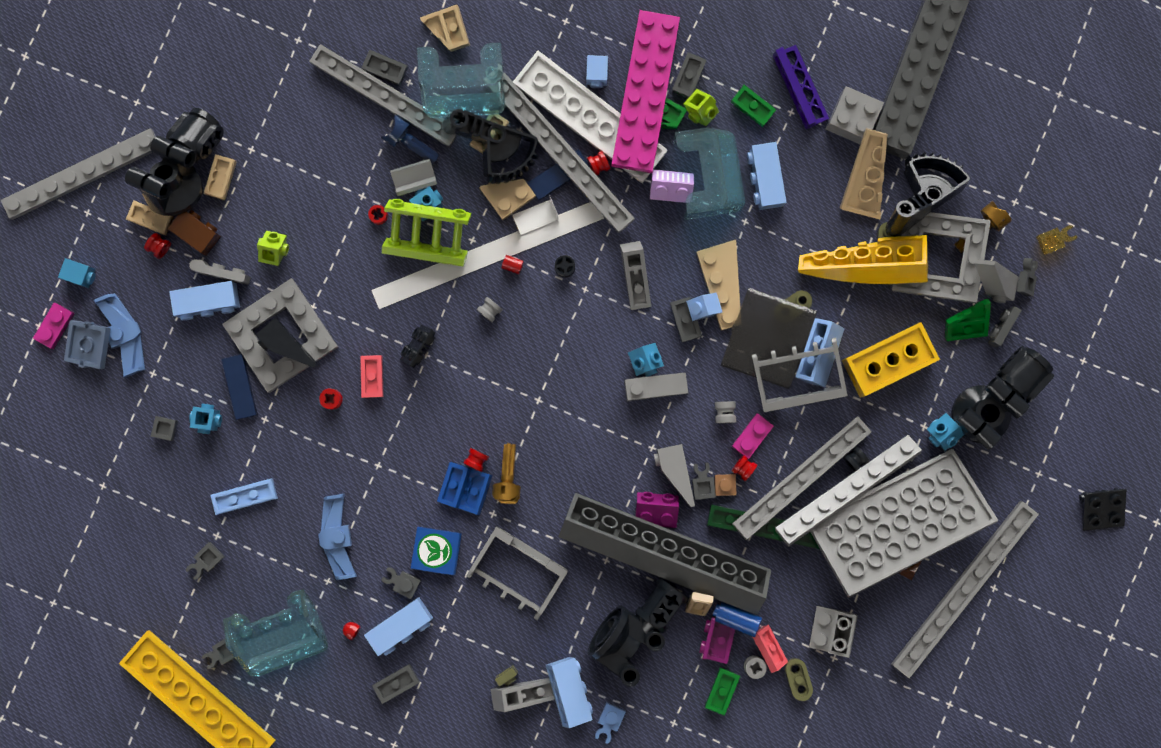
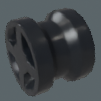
[555,255,575,278]
[843,446,870,472]

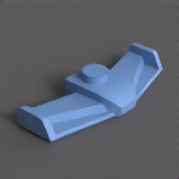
[94,293,145,378]
[318,494,357,580]

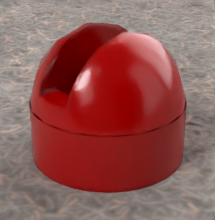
[343,622,361,641]

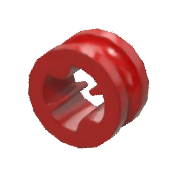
[368,205,388,225]

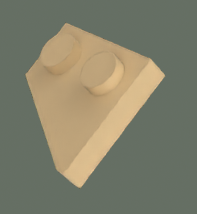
[420,5,470,52]
[479,179,536,220]

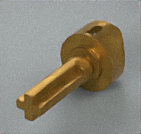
[954,201,1012,253]
[492,443,521,504]

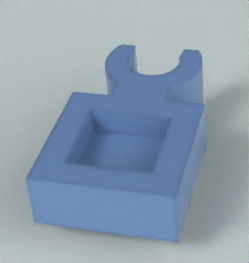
[595,702,626,744]

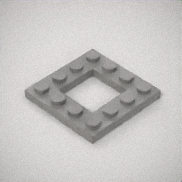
[892,212,991,304]
[222,278,338,393]

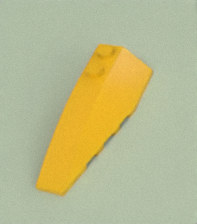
[798,235,928,284]

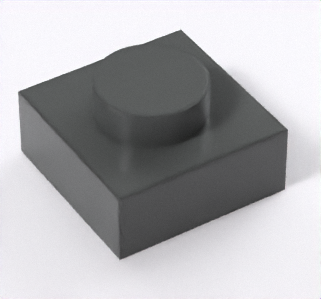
[151,416,178,441]

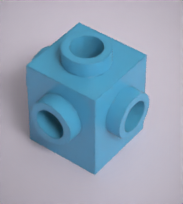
[409,186,443,221]
[628,343,664,377]
[189,404,222,434]
[927,413,964,451]

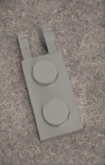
[189,259,251,285]

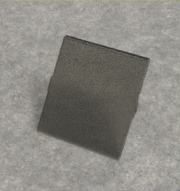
[720,288,817,389]

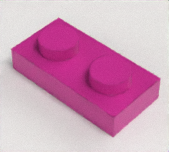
[33,303,75,349]
[732,413,774,459]

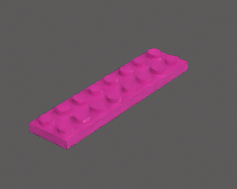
[611,10,680,174]

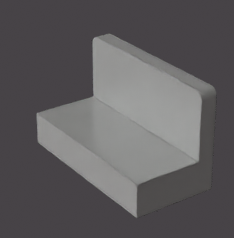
[390,159,437,196]

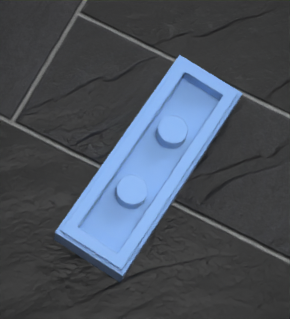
[210,478,278,515]

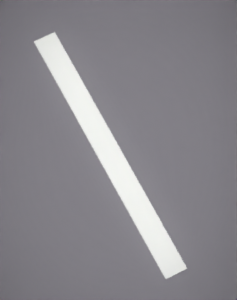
[372,202,604,309]

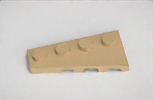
[840,128,887,220]
[696,240,741,331]

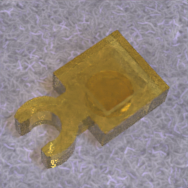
[1036,225,1077,255]

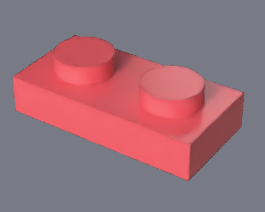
[361,355,383,398]
[753,624,788,673]

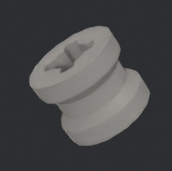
[476,297,503,323]
[744,655,767,679]

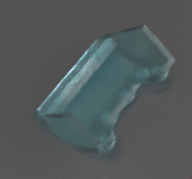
[417,43,506,118]
[673,127,745,220]
[223,589,328,676]

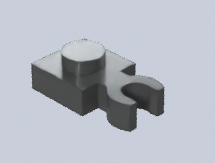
[1017,258,1038,297]
[692,462,716,500]
[185,542,225,580]
[381,567,421,599]
[202,636,242,669]

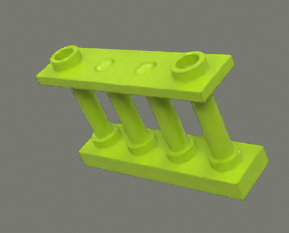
[382,199,471,267]

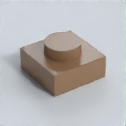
[714,474,736,496]

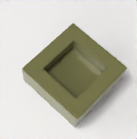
[495,665,518,687]

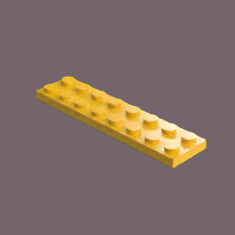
[119,630,276,748]

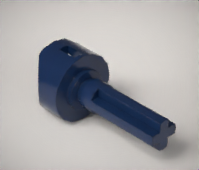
[381,115,439,165]

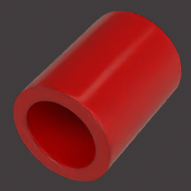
[501,255,524,274]

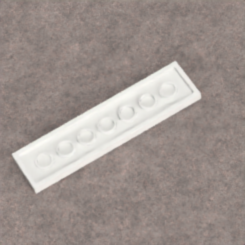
[513,51,668,183]

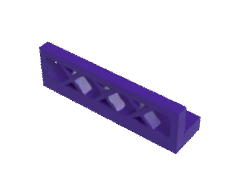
[773,45,829,129]

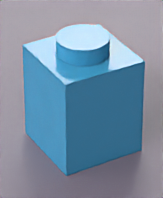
[58,258,96,288]

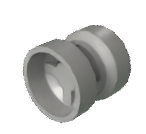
[715,401,736,423]

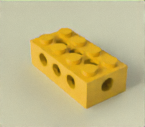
[841,322,940,397]

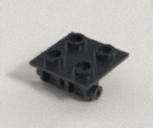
[400,324,436,368]
[1079,488,1127,531]

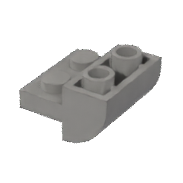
[809,606,858,658]

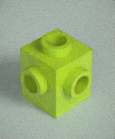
[684,89,719,126]
[257,231,289,266]

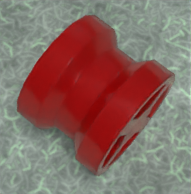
[587,151,610,176]
[144,233,171,259]
[319,388,343,410]
[463,448,489,472]
[732,455,757,481]

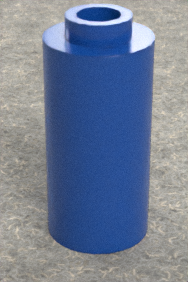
[713,602,762,637]

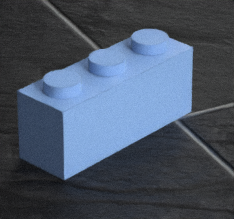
[747,142,787,210]
[169,281,240,321]
[796,318,844,388]
[364,597,433,656]
[546,657,593,728]

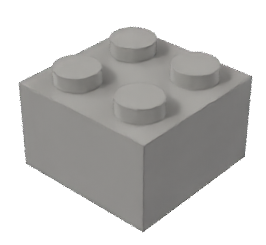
[825,86,884,145]

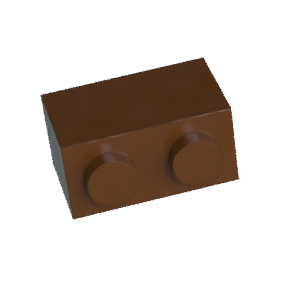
[168,210,221,256]

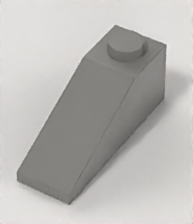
[620,241,651,310]
[975,259,1019,303]
[624,373,688,402]
[653,444,695,507]
[491,678,555,712]

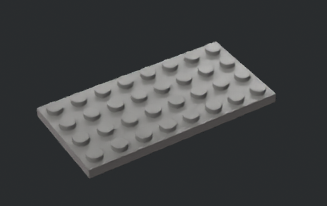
[810,449,998,598]

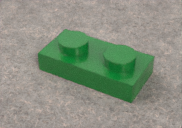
[731,85,776,127]
[704,667,740,716]

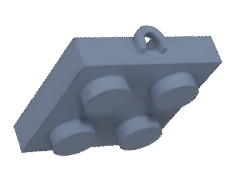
[64,320,111,369]

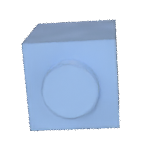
[586,55,608,88]
[686,293,722,321]

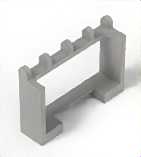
[752,338,848,412]
[466,526,568,620]

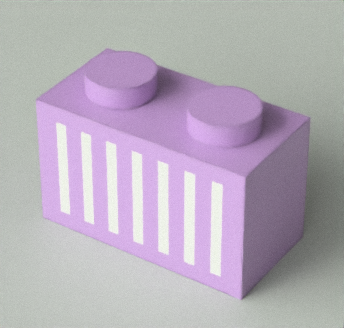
[650,170,694,203]

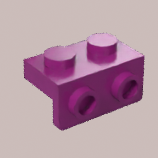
[635,492,679,528]
[699,616,735,664]

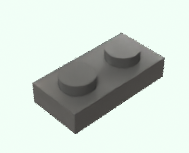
[361,49,408,86]
[672,52,706,98]
[670,297,702,343]
[988,306,1022,348]
[372,664,420,704]

